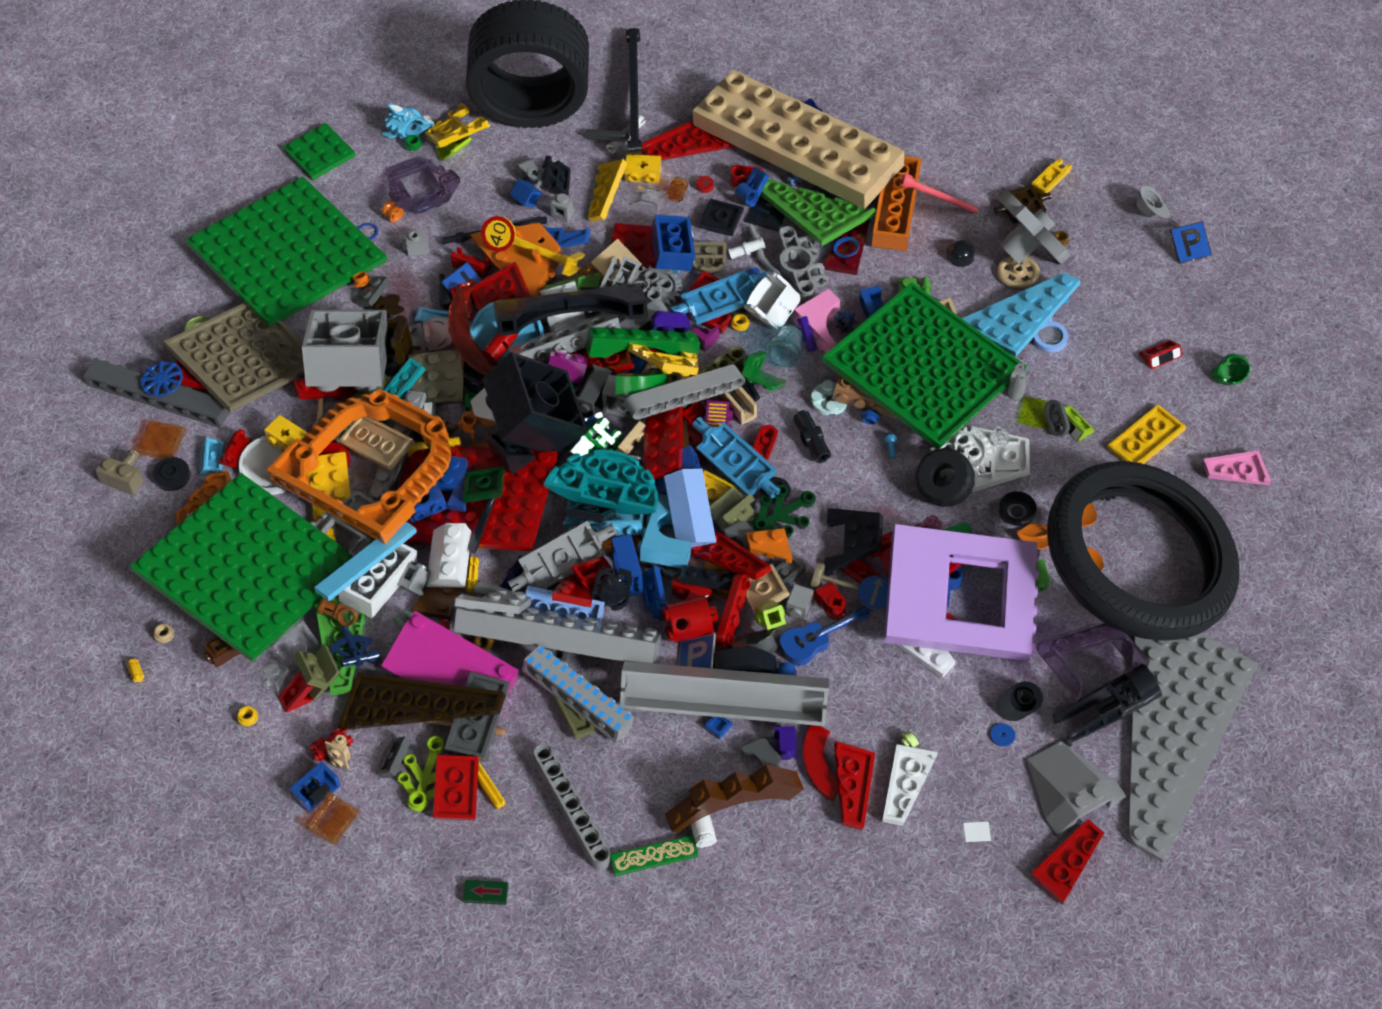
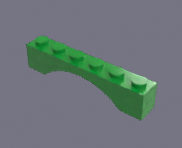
[585,327,700,358]

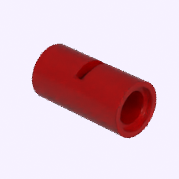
[481,332,518,364]

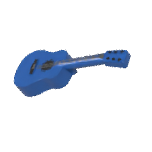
[780,606,871,666]

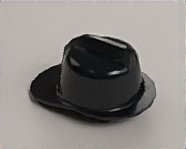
[996,681,1043,721]

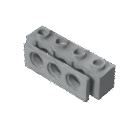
[587,256,640,318]

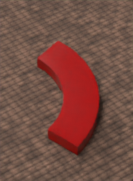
[803,725,838,802]

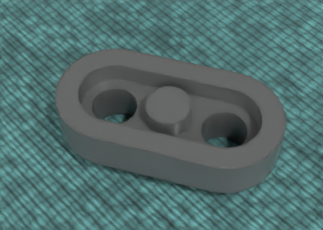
[1044,400,1070,437]

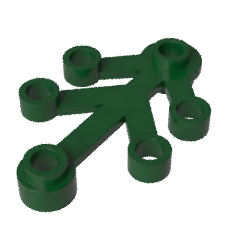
[751,485,816,538]

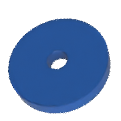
[990,723,1015,747]

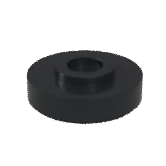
[153,457,191,491]
[999,491,1037,526]

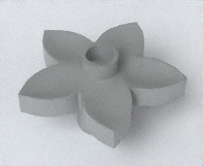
[997,189,1071,265]

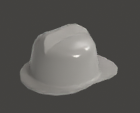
[1136,185,1170,218]

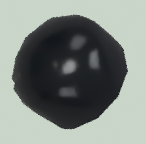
[947,240,974,267]

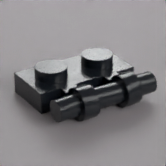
[541,155,571,196]

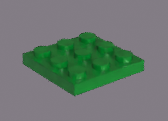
[283,123,356,181]

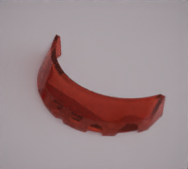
[448,278,498,376]

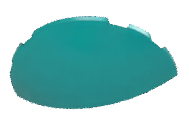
[544,449,658,515]

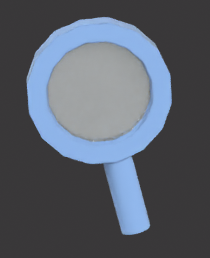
[1032,317,1068,352]

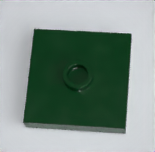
[463,466,505,503]

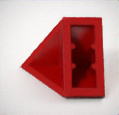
[571,556,614,601]

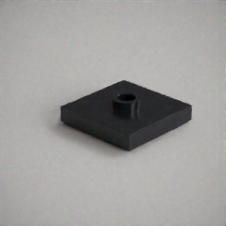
[699,199,744,236]
[566,502,616,523]

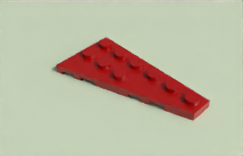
[639,120,737,160]

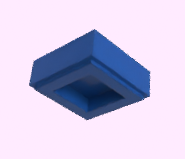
[704,717,733,740]

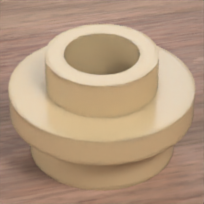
[154,624,174,643]

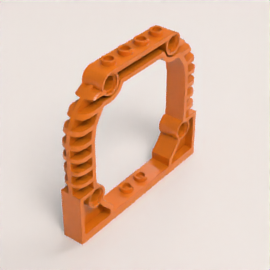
[267,390,451,544]

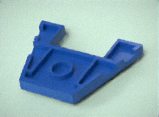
[417,456,468,512]

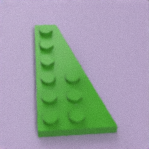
[315,594,366,696]

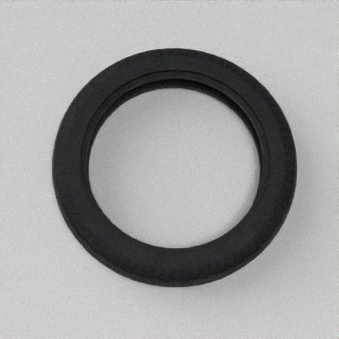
[1047,461,1239,641]

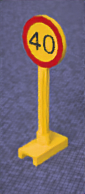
[481,215,585,276]

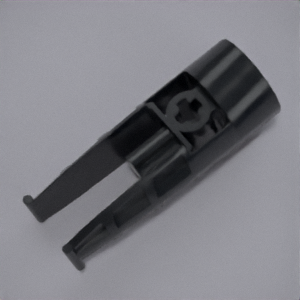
[1052,663,1162,747]

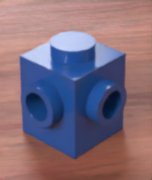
[510,179,542,207]

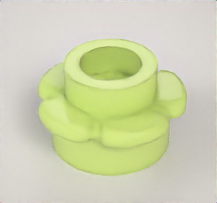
[900,731,919,748]

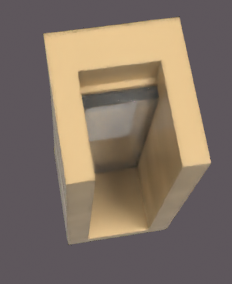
[717,387,757,425]

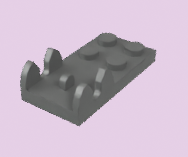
[444,672,510,762]

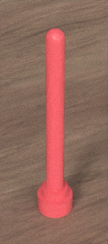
[899,173,978,213]

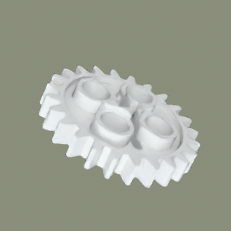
[930,427,992,481]

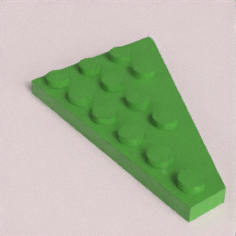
[760,179,876,246]

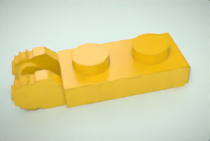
[1031,158,1072,194]

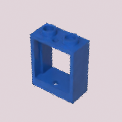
[612,534,643,598]

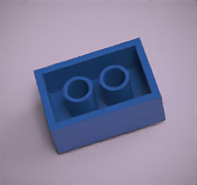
[651,215,695,271]

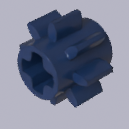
[834,309,858,332]

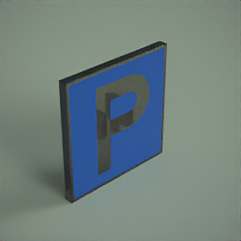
[1170,221,1212,264]

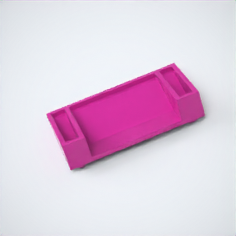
[381,611,518,695]

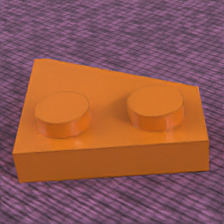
[746,528,793,563]

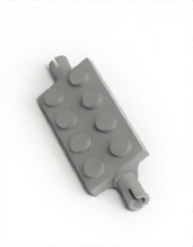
[508,520,618,592]

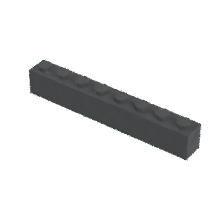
[84,359,230,428]

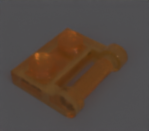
[303,792,360,846]

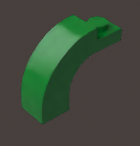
[615,368,667,395]

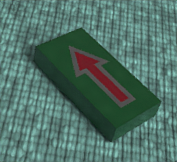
[463,880,509,905]

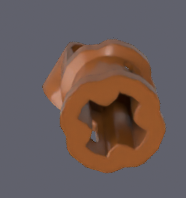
[318,598,358,626]

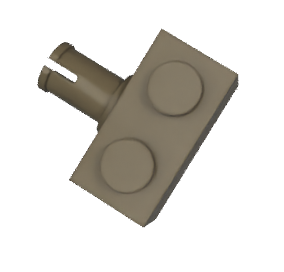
[96,449,144,495]

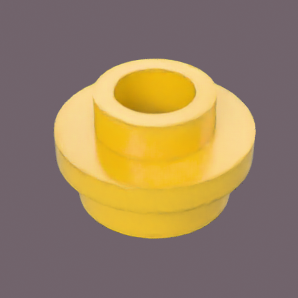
[731,314,749,331]
[237,706,258,726]

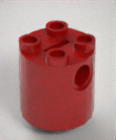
[661,596,718,643]

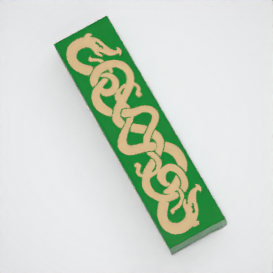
[610,835,698,876]

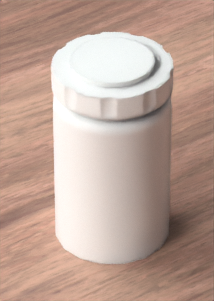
[691,815,717,848]

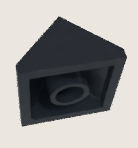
[485,433,536,475]

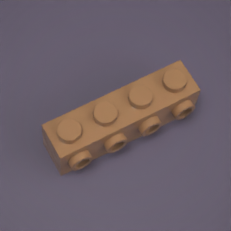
[831,375,897,419]

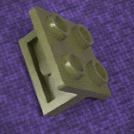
[709,487,758,539]
[294,645,340,700]

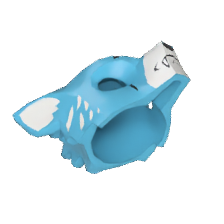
[382,104,434,141]

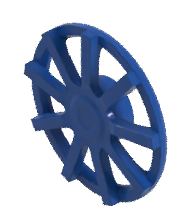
[141,361,183,397]

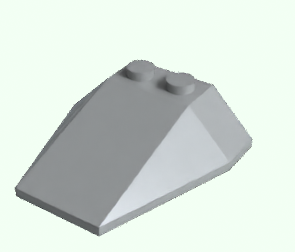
[1027,741,1127,836]

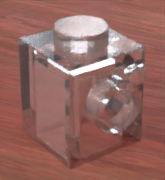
[259,659,291,695]

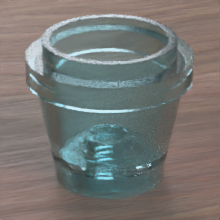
[766,325,803,368]

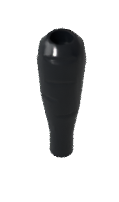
[438,274,454,310]

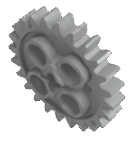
[632,265,682,310]

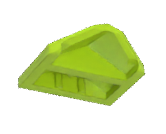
[435,136,472,161]

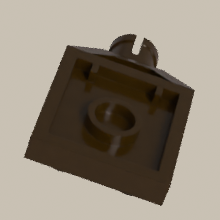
[387,315,414,371]

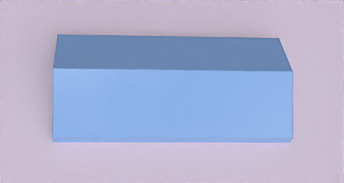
[664,469,716,547]
[526,585,605,623]

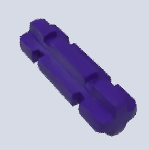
[797,316,817,352]

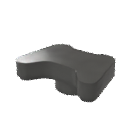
[724,521,755,551]
[742,738,781,767]

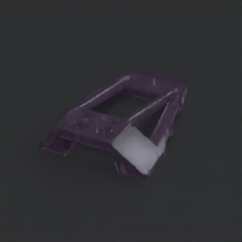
[388,156,460,214]

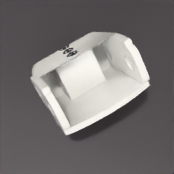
[744,272,800,330]

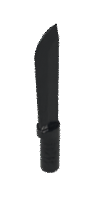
[468,498,496,554]

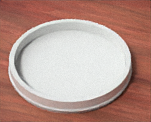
[239,435,288,495]

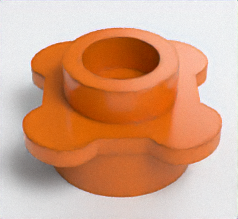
[352,271,370,287]

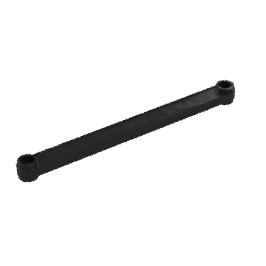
[626,28,642,155]

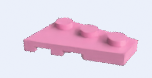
[1202,450,1271,486]

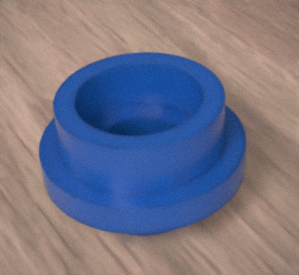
[861,409,880,425]

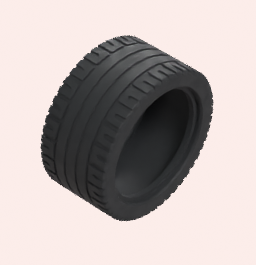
[466,0,589,128]

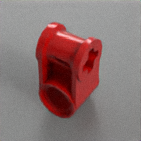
[730,165,764,187]
[813,581,846,620]

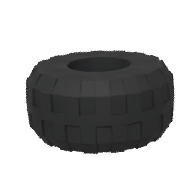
[916,448,975,507]

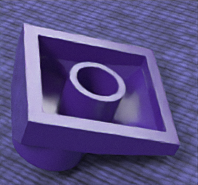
[648,311,691,332]

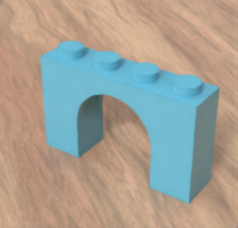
[637,493,691,568]

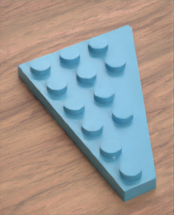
[962,272,1080,357]

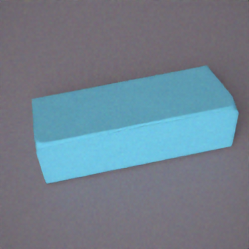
[199,437,224,475]

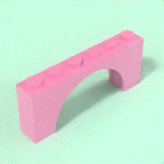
[793,289,840,353]

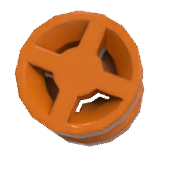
[381,200,404,222]

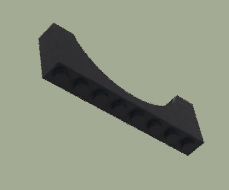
[493,283,648,336]

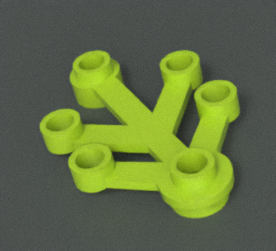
[398,736,445,812]

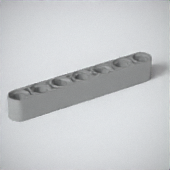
[624,365,745,420]
[534,744,610,871]

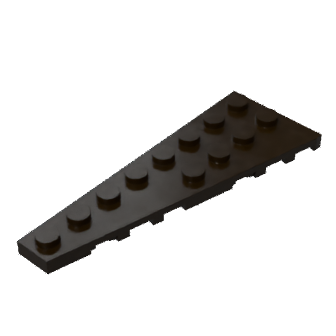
[338,672,506,730]

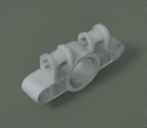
[779,226,829,303]

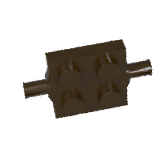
[994,185,1052,223]

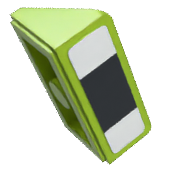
[1061,406,1095,442]

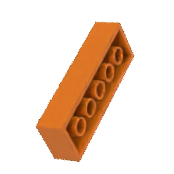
[871,156,922,251]

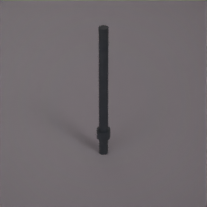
[442,216,547,244]

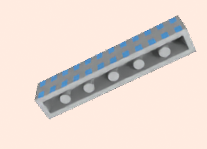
[522,645,634,743]

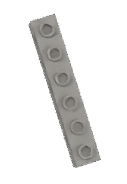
[508,312,621,363]

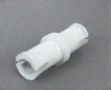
[728,237,766,260]

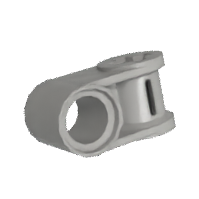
[516,158,544,190]

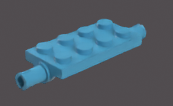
[669,270,770,325]
[692,417,780,498]

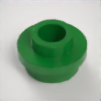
[405,135,422,151]

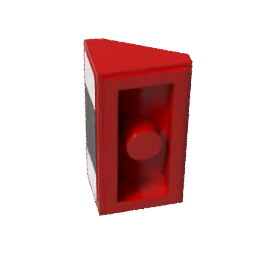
[1139,339,1182,369]

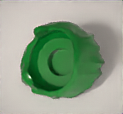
[1212,353,1251,385]

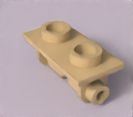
[325,735,351,770]

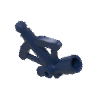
[329,626,381,667]

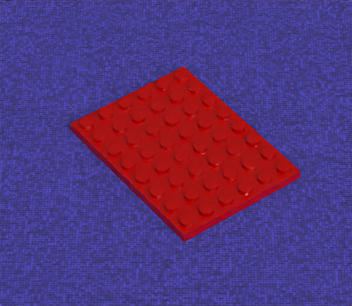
[397,446,558,551]

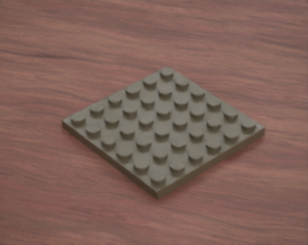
[164,303,305,412]

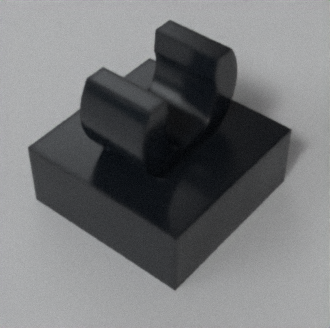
[304,779,330,806]

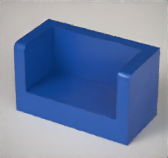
[859,286,884,320]
[290,762,341,813]

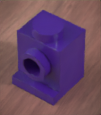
[774,726,797,760]

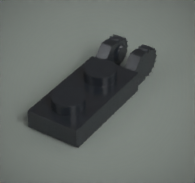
[680,565,736,590]

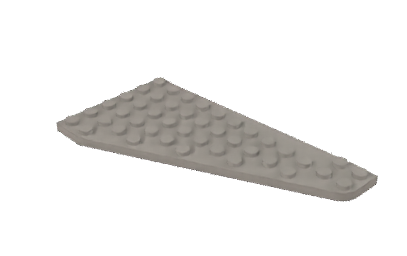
[1128,633,1259,863]

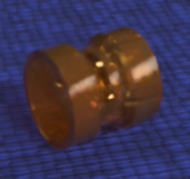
[667,177,688,202]

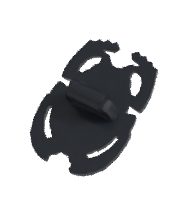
[591,567,632,611]

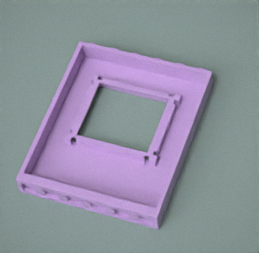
[883,524,1040,661]

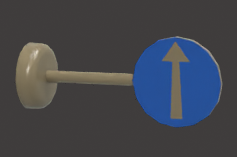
[810,561,888,610]

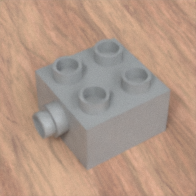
[302,310,389,392]

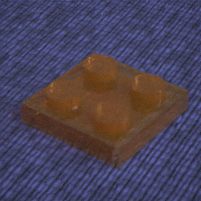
[136,420,186,459]

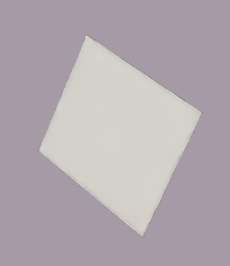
[963,822,991,842]

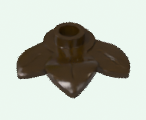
[372,294,404,317]

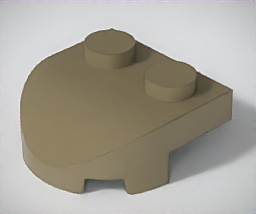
[692,242,726,273]

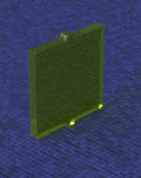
[1018,396,1049,430]

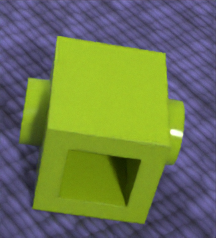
[754,600,786,630]

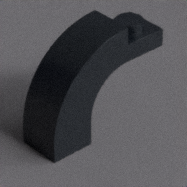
[713,647,777,674]

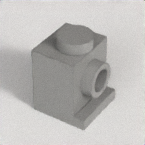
[550,194,575,222]
[397,562,430,596]

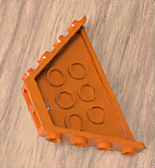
[470,223,563,296]

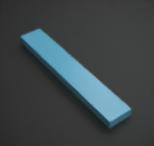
[314,522,416,601]

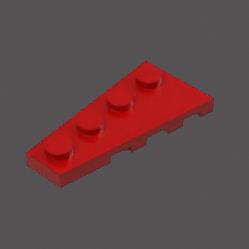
[691,532,771,580]
[834,741,875,831]
[1031,819,1104,905]

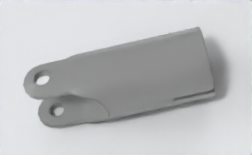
[1007,363,1027,400]

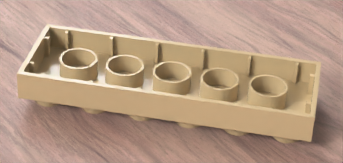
[692,70,904,209]

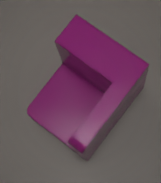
[691,327,719,352]

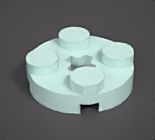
[811,380,848,416]

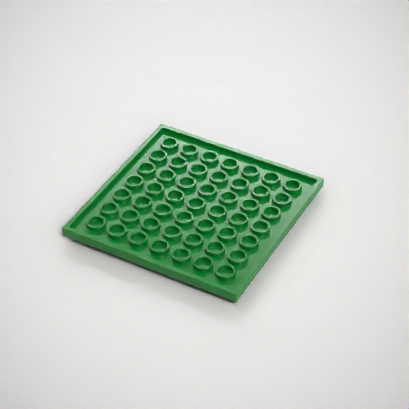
[185,177,388,328]
[821,282,1027,449]
[130,473,353,662]

